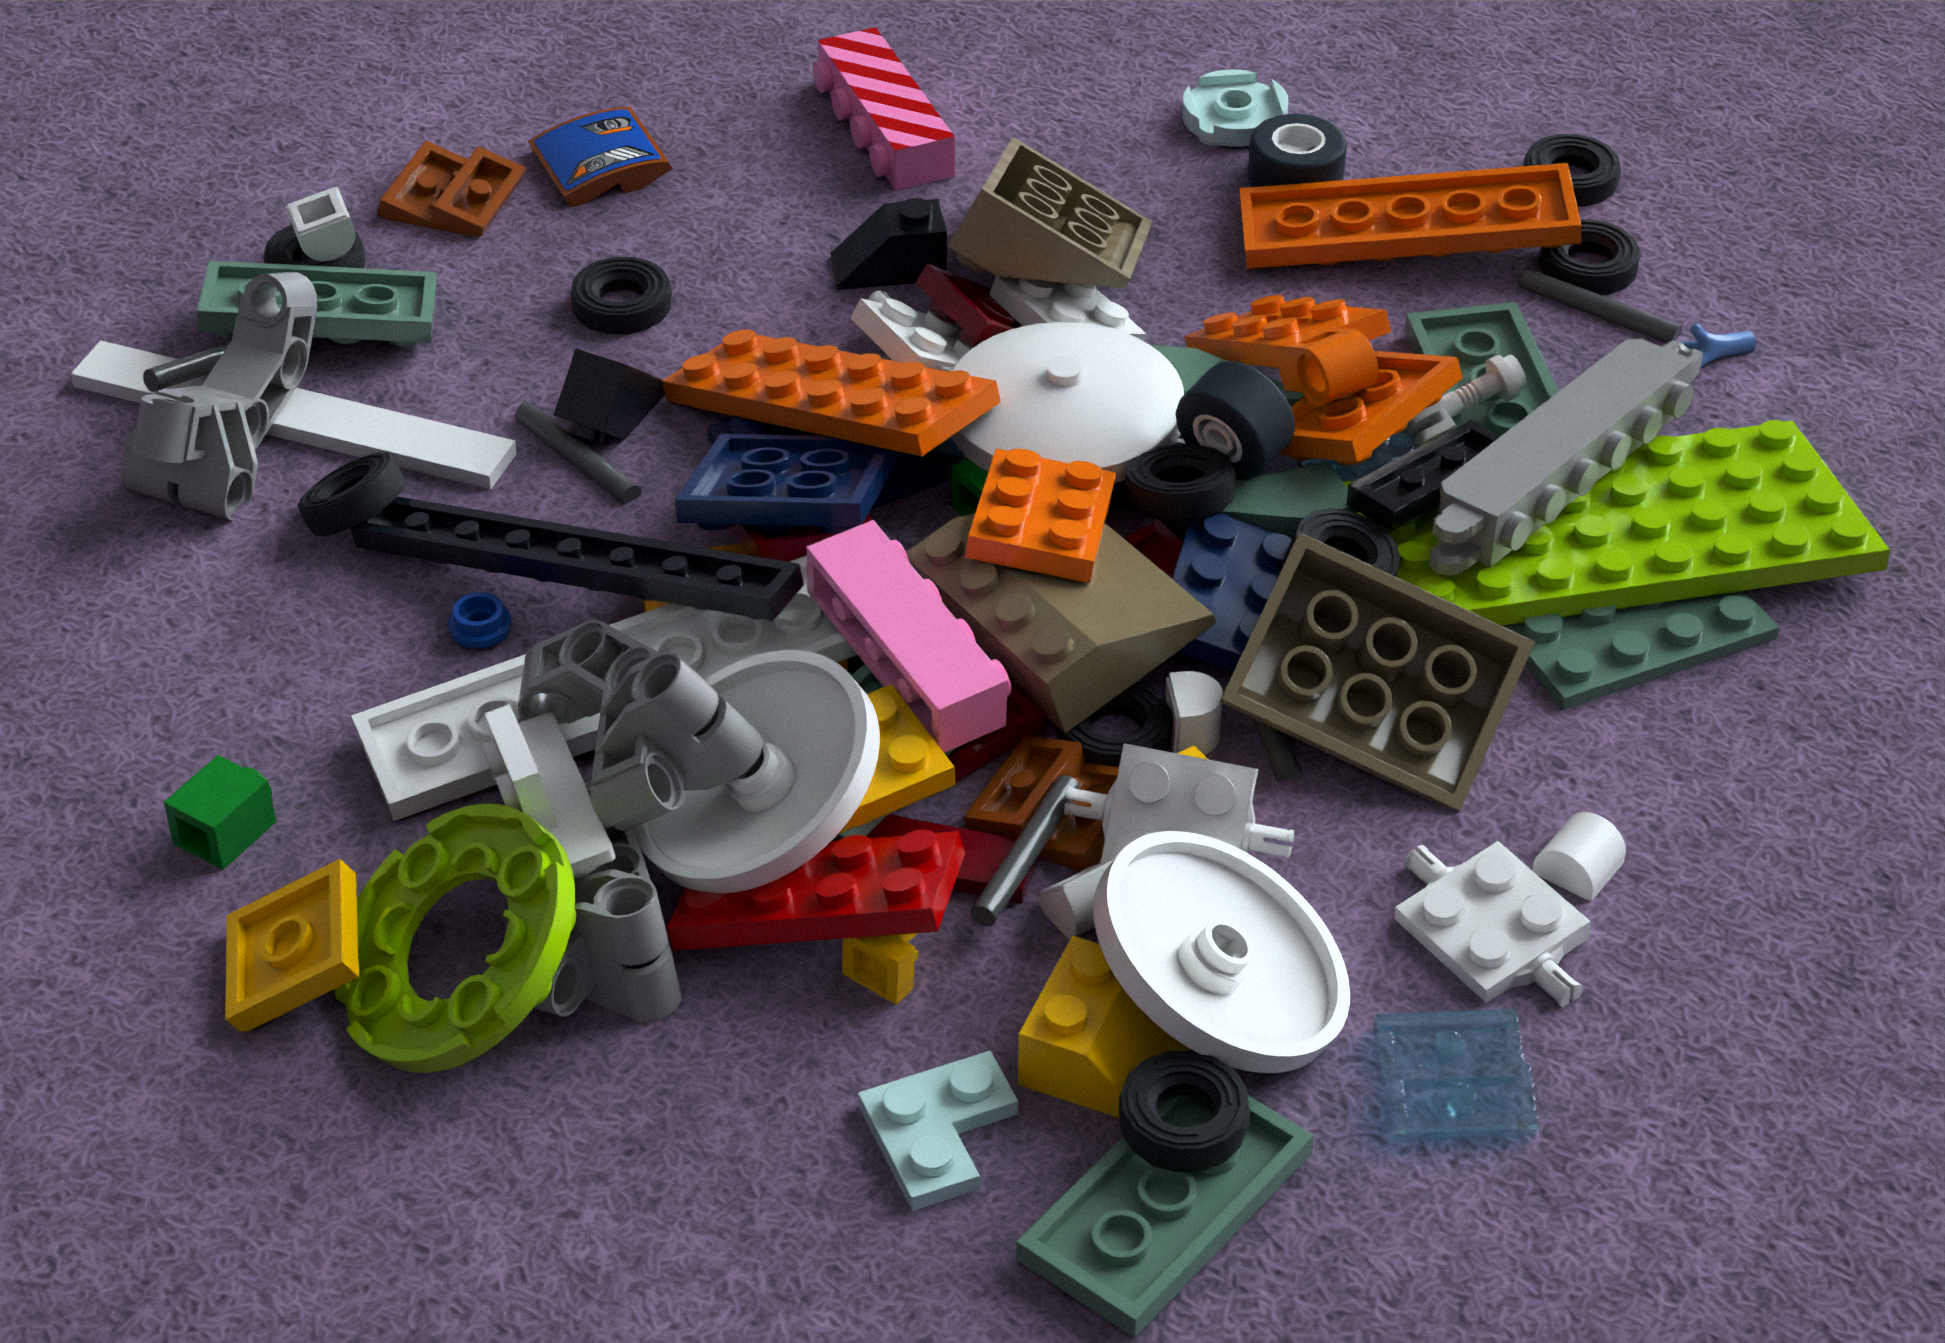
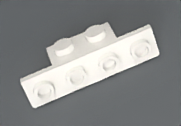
[481,704,616,877]

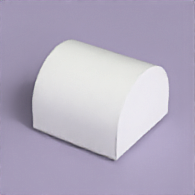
[285,187,356,261]
[1165,671,1223,755]
[1532,812,1626,902]
[1037,860,1113,940]

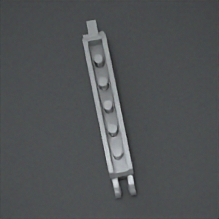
[1429,339,1703,577]

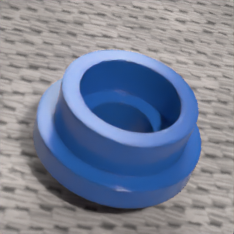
[448,592,512,649]

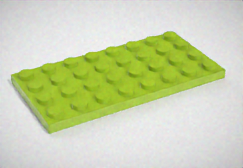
[1343,420,1890,626]

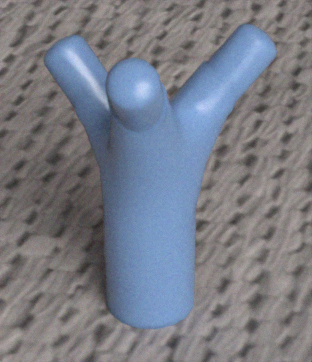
[1680,324,1756,368]

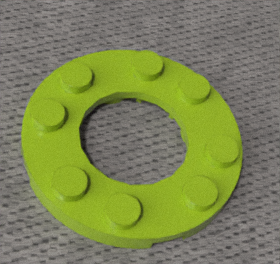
[335,804,577,1073]

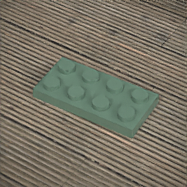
[197,260,437,347]
[1404,302,1559,436]
[1503,590,1780,710]
[1016,1095,1314,1338]

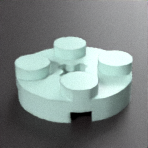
[1182,69,1288,147]

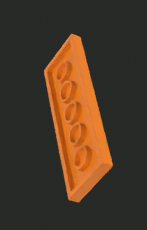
[1239,163,1582,269]
[662,329,1001,456]

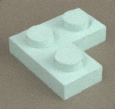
[858,1051,1018,1211]

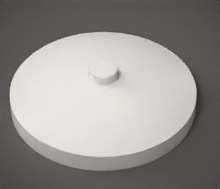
[951,322,1184,483]
[633,650,880,893]
[1093,831,1350,1073]

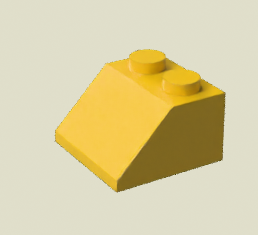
[1018,935,1190,1118]

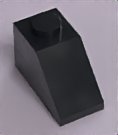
[830,198,947,290]
[553,348,665,445]

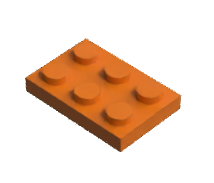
[1279,351,1463,465]
[964,448,1116,583]

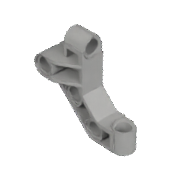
[121,272,318,521]
[518,620,763,831]
[533,781,681,1023]

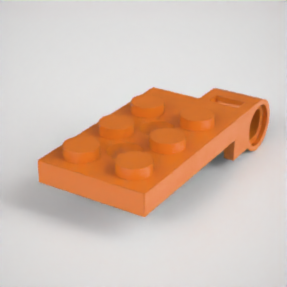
[1184,295,1391,406]

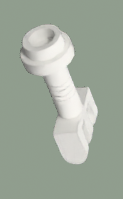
[1405,355,1527,448]

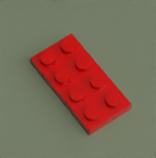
[667,830,965,951]

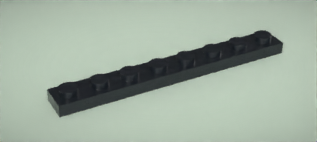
[350,496,804,621]

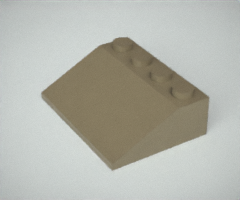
[948,137,1153,288]
[906,513,1217,734]
[1220,532,1535,812]

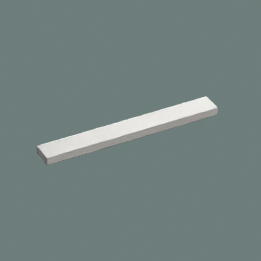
[71,340,517,489]

